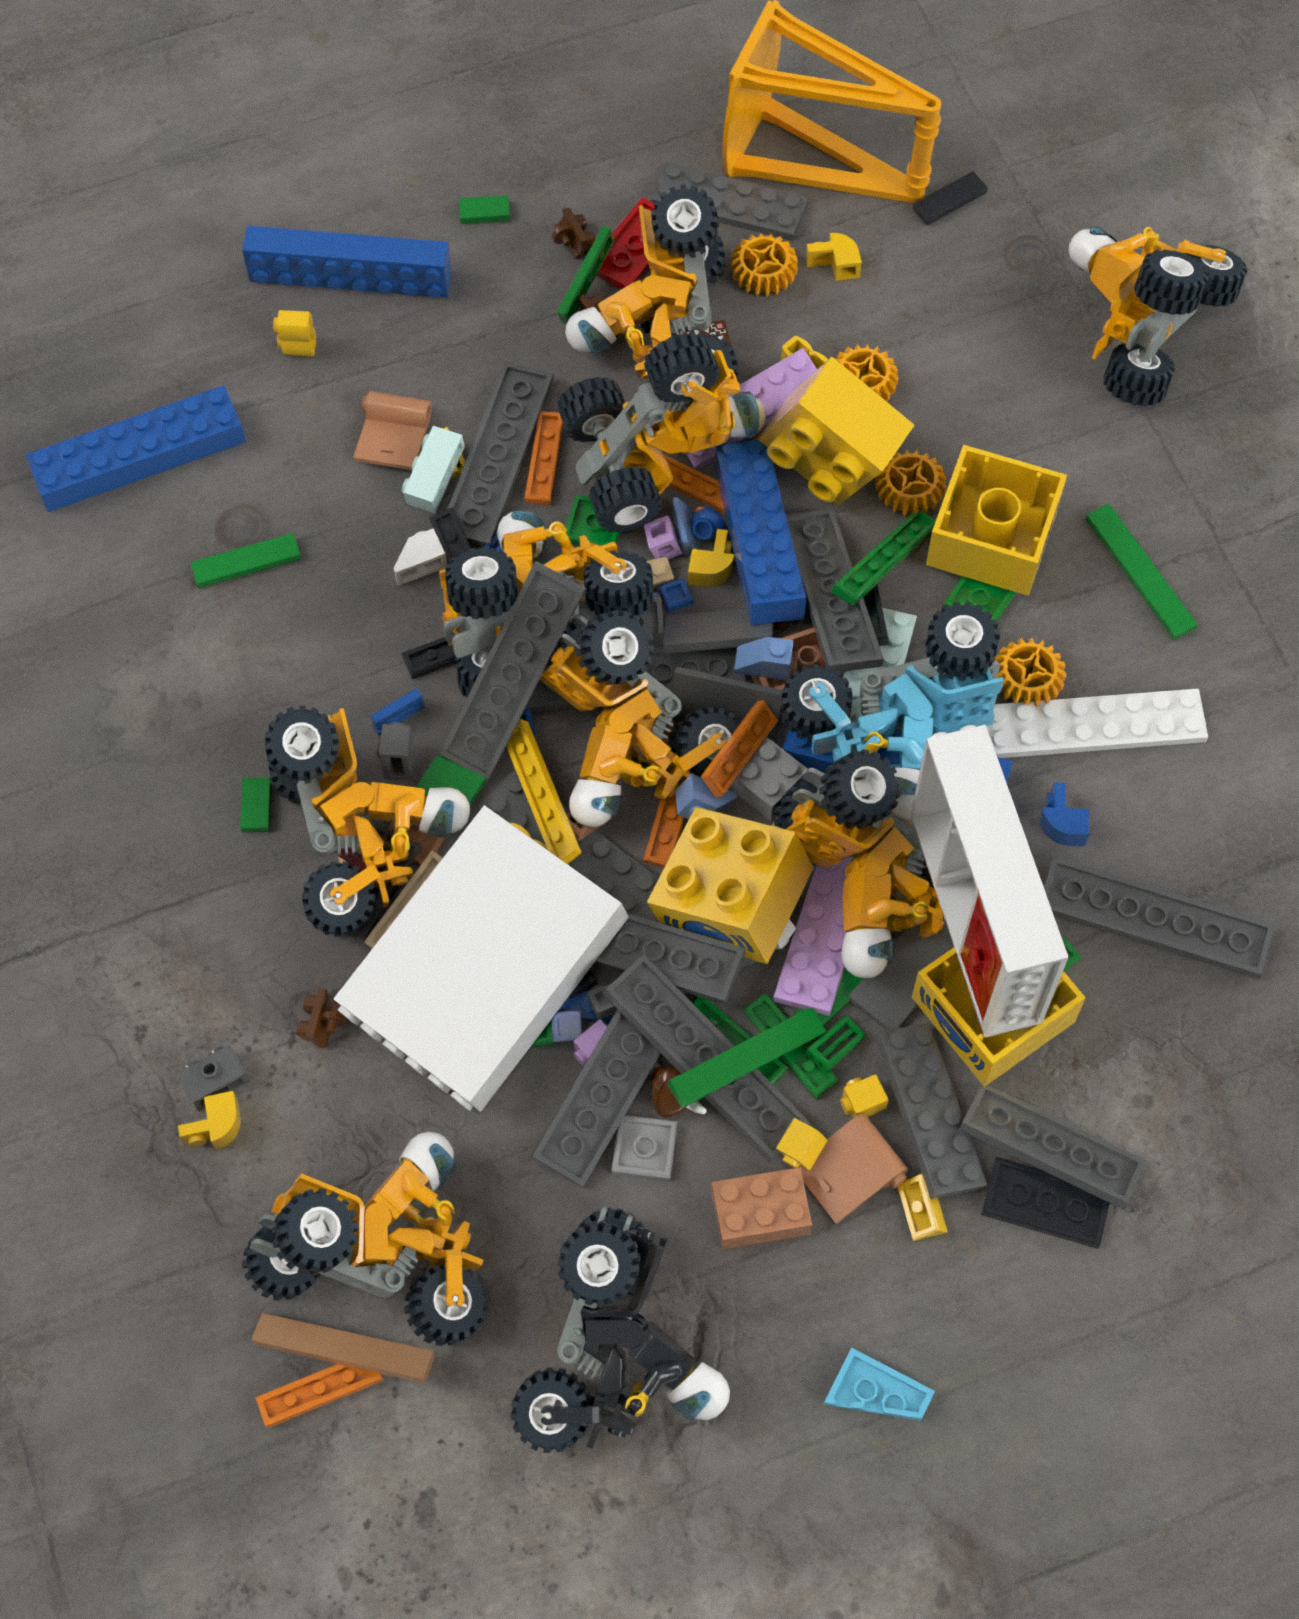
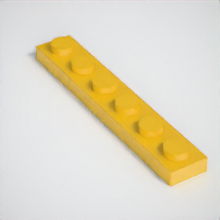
[506,719,582,864]

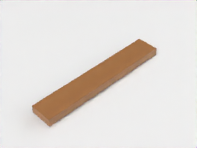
[251,1313,435,1384]

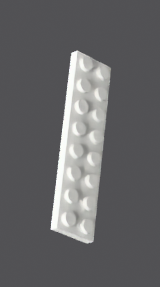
[986,689,1208,758]

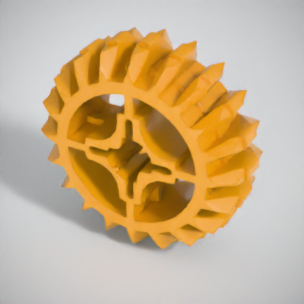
[730,233,798,297]
[836,344,898,402]
[875,448,946,517]
[994,637,1066,707]

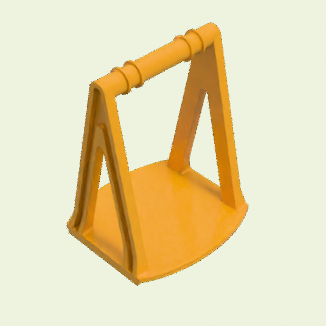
[722,0,941,203]

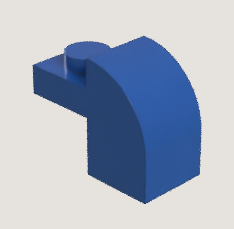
[1040,782,1089,846]

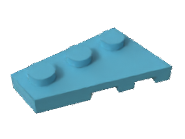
[823,1347,935,1421]

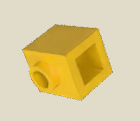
[840,1074,889,1119]
[776,1118,828,1171]

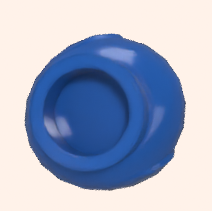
[692,506,724,540]

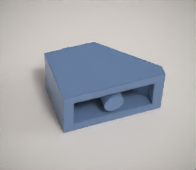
[734,637,793,680]
[675,774,737,819]

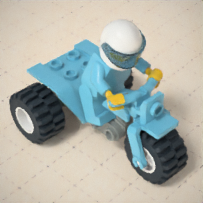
[781,601,1004,822]

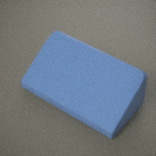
[672,497,702,556]

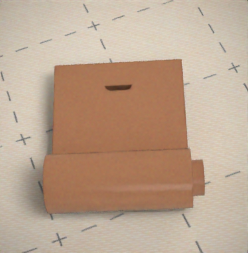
[353,391,432,470]
[799,1113,908,1224]

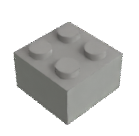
[729,737,807,821]

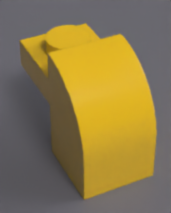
[806,233,862,281]
[688,529,735,587]
[178,1091,241,1150]

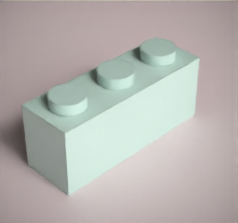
[402,426,465,514]

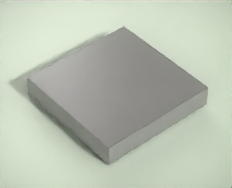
[611,1115,678,1181]

